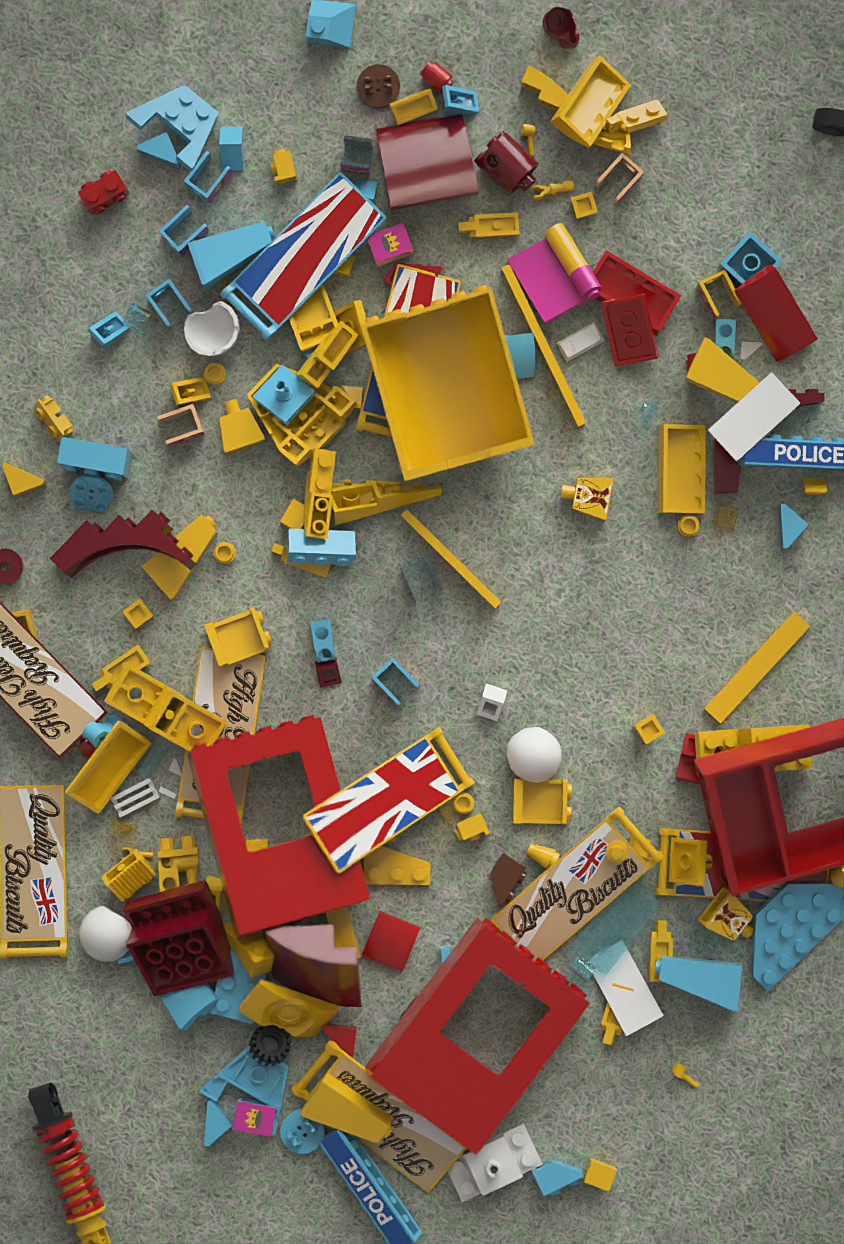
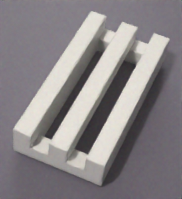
[111,778,160,818]

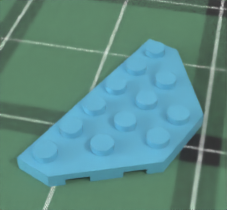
[751,882,844,991]

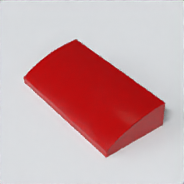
[593,250,682,336]
[734,265,818,362]

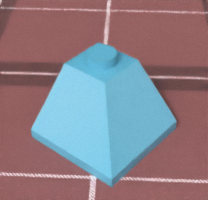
[306,0,356,48]

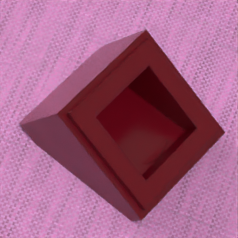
[315,657,342,688]

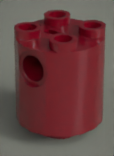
[474,131,539,196]

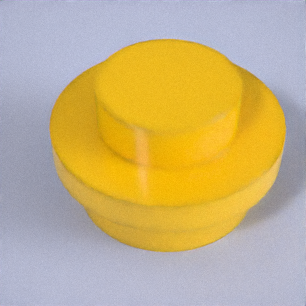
[204,363,226,385]
[677,515,700,537]
[214,542,236,564]
[452,792,474,814]
[606,840,628,863]

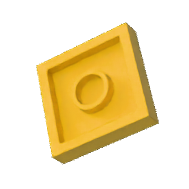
[334,300,367,355]
[669,837,712,886]

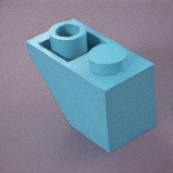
[532,1159,584,1197]

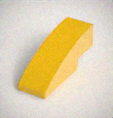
[521,65,568,111]
[296,321,359,389]

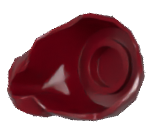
[542,6,580,49]

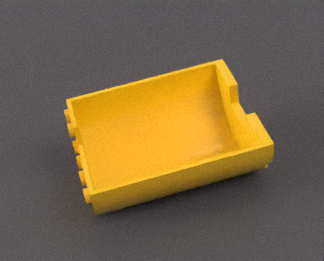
[361,285,535,481]

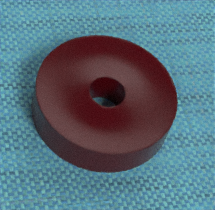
[0,548,24,584]

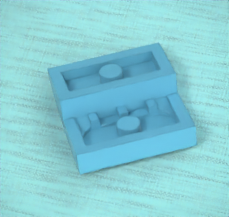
[505,333,535,379]
[161,983,218,1031]

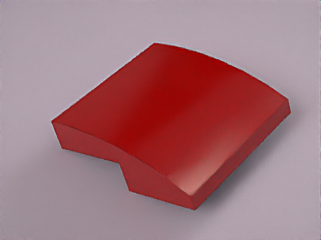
[675,733,721,785]
[362,910,420,972]

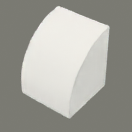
[476,684,507,721]

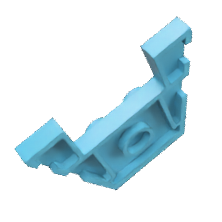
[125,85,218,172]
[199,1046,289,1135]

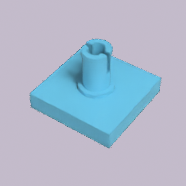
[253,365,316,426]

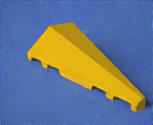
[331,479,442,526]

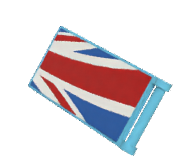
[220,172,387,341]

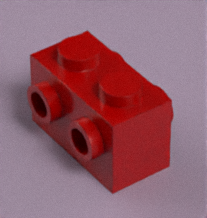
[78,170,130,215]

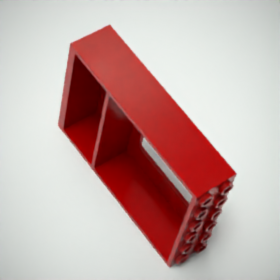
[187,715,370,937]
[694,718,844,897]
[365,917,590,1155]

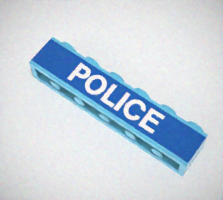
[738,435,844,471]
[319,1129,422,1244]

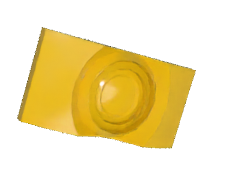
[289,284,338,352]
[238,980,339,1037]

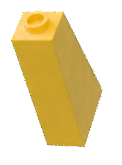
[684,337,759,404]
[141,514,218,601]
[300,1072,394,1144]

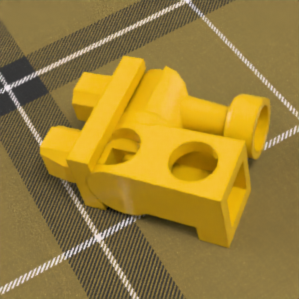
[157,835,200,892]

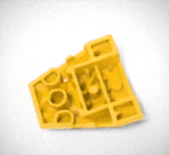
[247,364,356,466]

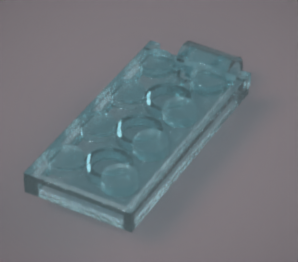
[569,882,662,982]

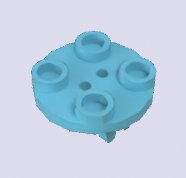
[69,475,114,512]
[280,1109,325,1154]

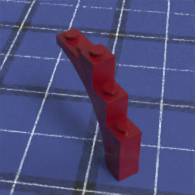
[713,389,825,494]
[50,510,196,578]

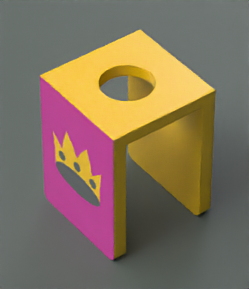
[696,269,742,320]

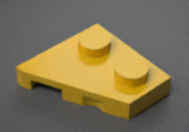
[593,122,631,155]

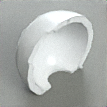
[184,301,240,357]
[507,727,562,783]
[79,905,132,962]

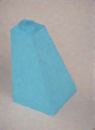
[188,221,275,292]
[655,956,742,1011]

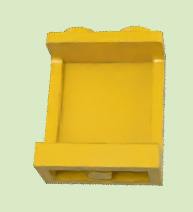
[204,607,272,669]
[513,778,572,825]

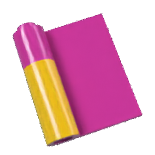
[507,223,602,324]

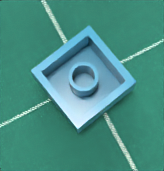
[718,231,782,287]

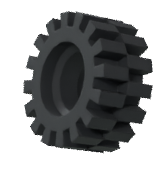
[249,1025,291,1066]

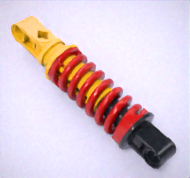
[28,1082,111,1244]

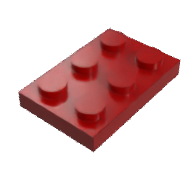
[601,293,659,367]

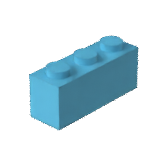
[286,529,356,567]

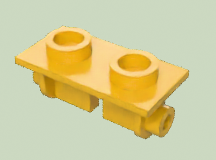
[34,395,73,442]

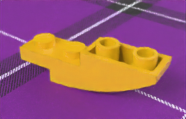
[304,448,336,539]

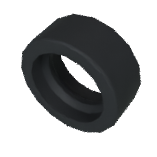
[812,108,844,136]

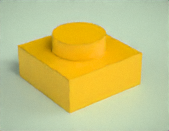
[570,191,598,220]
[122,598,154,629]

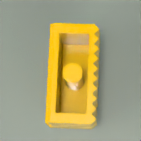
[102,849,156,902]

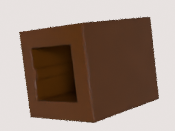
[491,852,527,905]

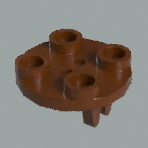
[356,64,400,108]

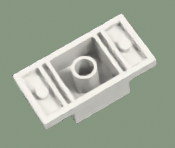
[448,1123,543,1202]

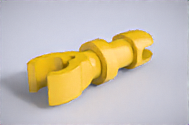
[531,180,574,201]

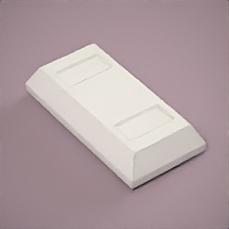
[556,322,605,363]

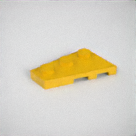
[364,846,431,885]

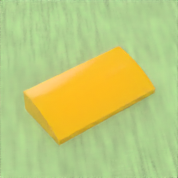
[550,56,631,148]
[658,424,706,514]
[65,720,151,815]

